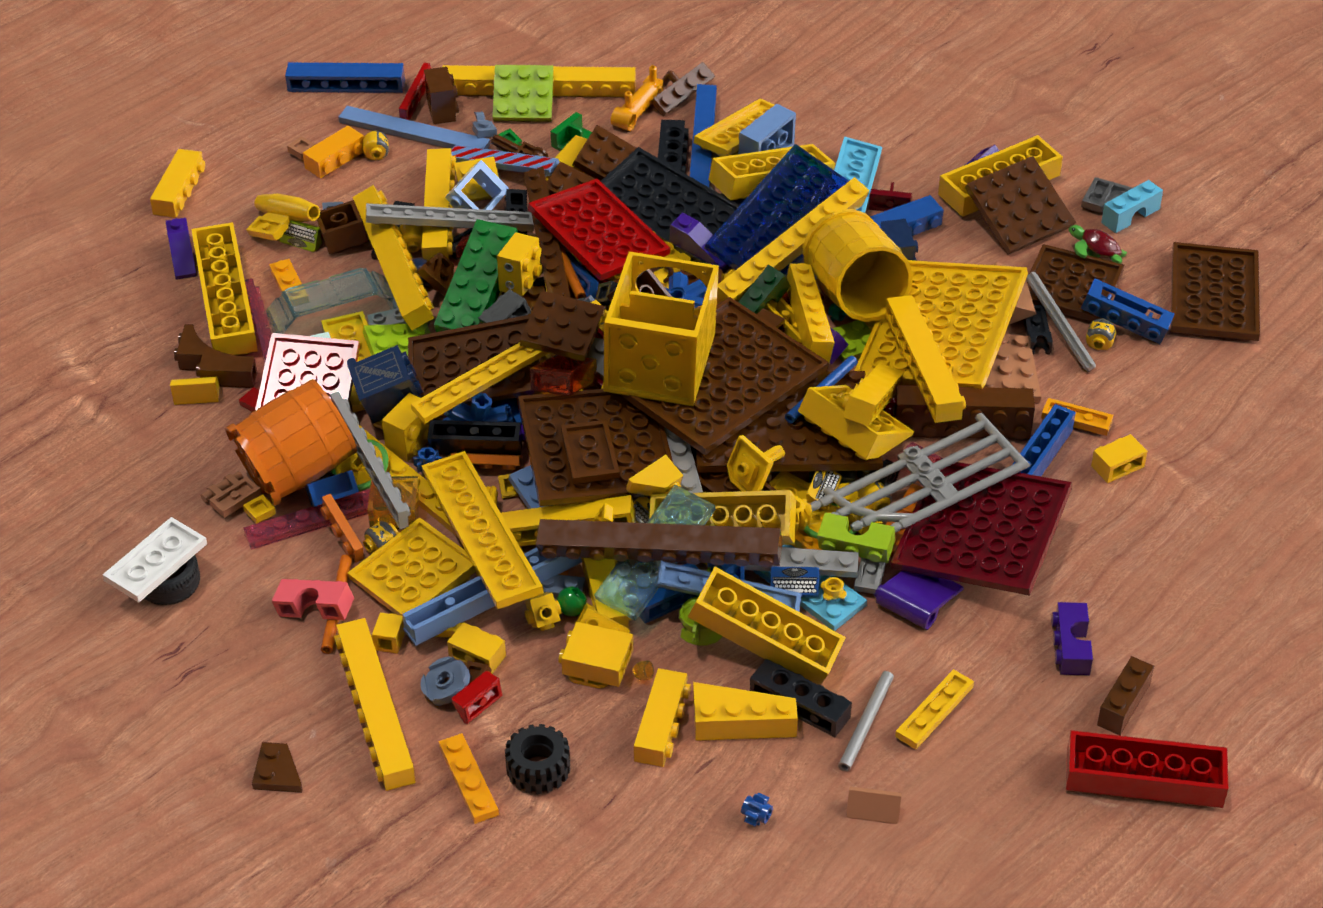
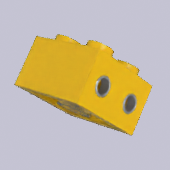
[497,232,542,297]

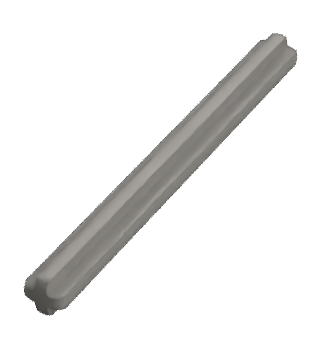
[1026,272,1096,372]

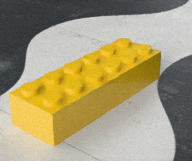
[938,135,1063,217]
[708,144,835,200]
[649,490,796,545]
[688,567,846,685]

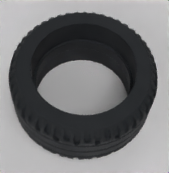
[145,555,200,605]

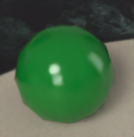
[557,586,587,617]

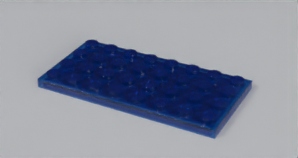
[704,144,849,278]

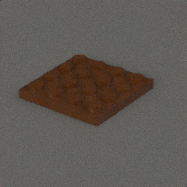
[965,156,1076,255]
[1027,244,1125,322]

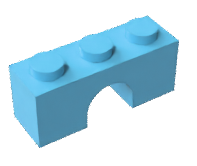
[1101,180,1163,233]

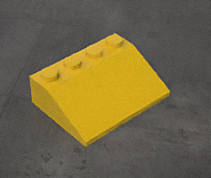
[798,385,914,460]

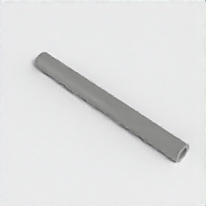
[838,671,894,772]

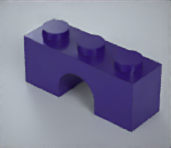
[1051,602,1093,676]

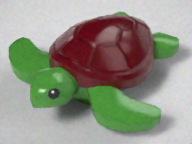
[1068,225,1127,264]

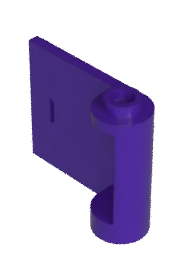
[874,571,963,630]

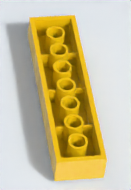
[191,222,258,355]

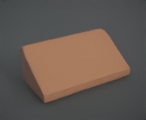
[846,787,902,824]

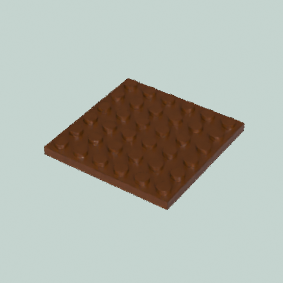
[518,389,678,507]

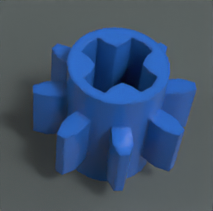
[413,447,442,474]
[741,792,773,827]

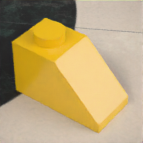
[626,455,683,496]

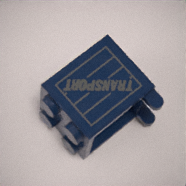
[347,345,423,424]

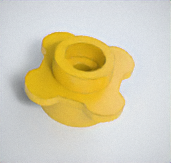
[820,577,847,601]

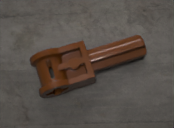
[491,134,549,157]

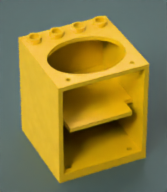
[603,252,719,406]

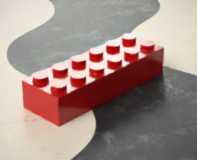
[1066,730,1228,808]

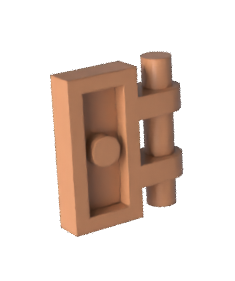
[200,471,262,518]

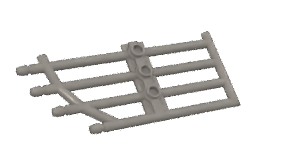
[810,413,1030,533]

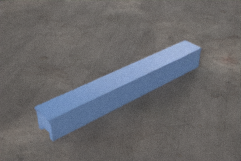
[402,548,582,646]

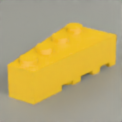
[693,682,798,741]

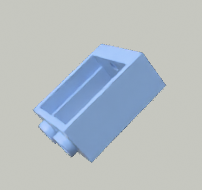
[445,160,509,210]

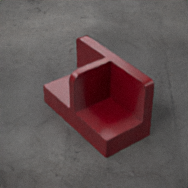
[869,182,912,211]

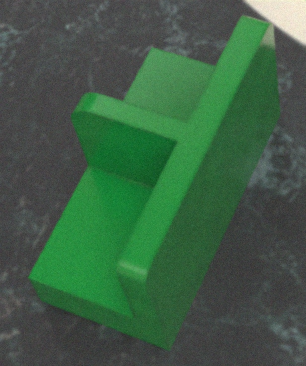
[550,112,592,151]

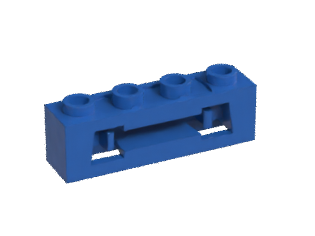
[1081,278,1174,344]

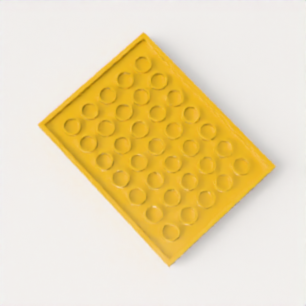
[854,260,1028,389]

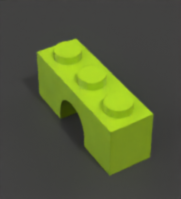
[817,512,895,563]

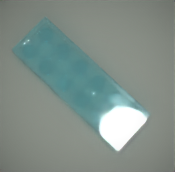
[594,485,716,621]

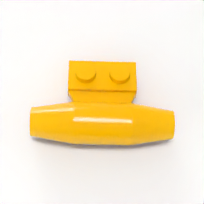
[246,193,320,241]

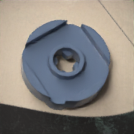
[421,657,470,706]

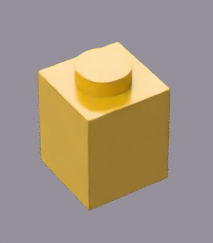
[372,612,405,654]

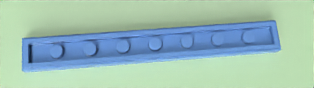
[338,106,491,149]

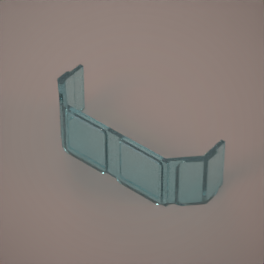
[266,268,398,334]

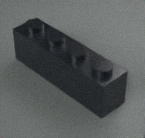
[427,420,523,455]

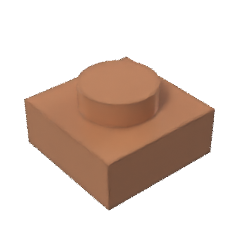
[287,136,315,160]

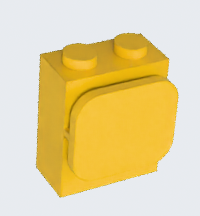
[558,622,633,688]

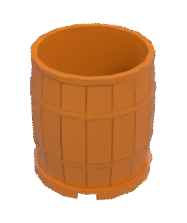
[225,379,357,506]

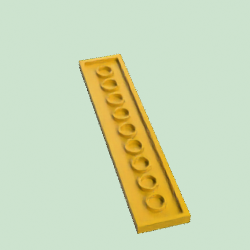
[421,451,544,609]

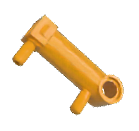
[610,65,663,131]

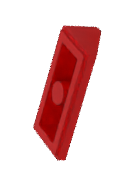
[452,671,503,724]

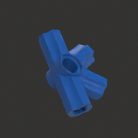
[666,272,707,308]
[443,393,513,422]

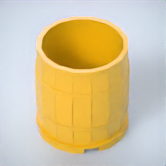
[802,209,913,322]

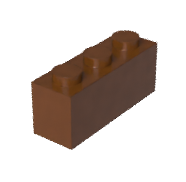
[1097,656,1154,735]

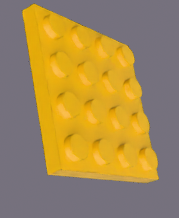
[348,517,476,615]

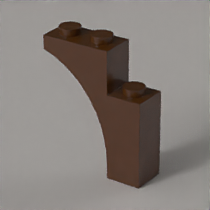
[174,324,257,388]

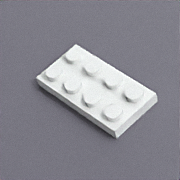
[102,517,207,603]

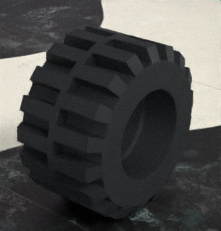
[505,724,570,794]

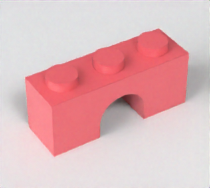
[272,579,354,620]

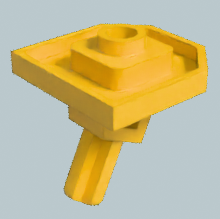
[727,435,785,491]

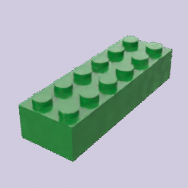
[434,219,518,332]

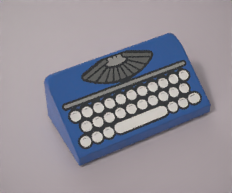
[770,567,820,597]

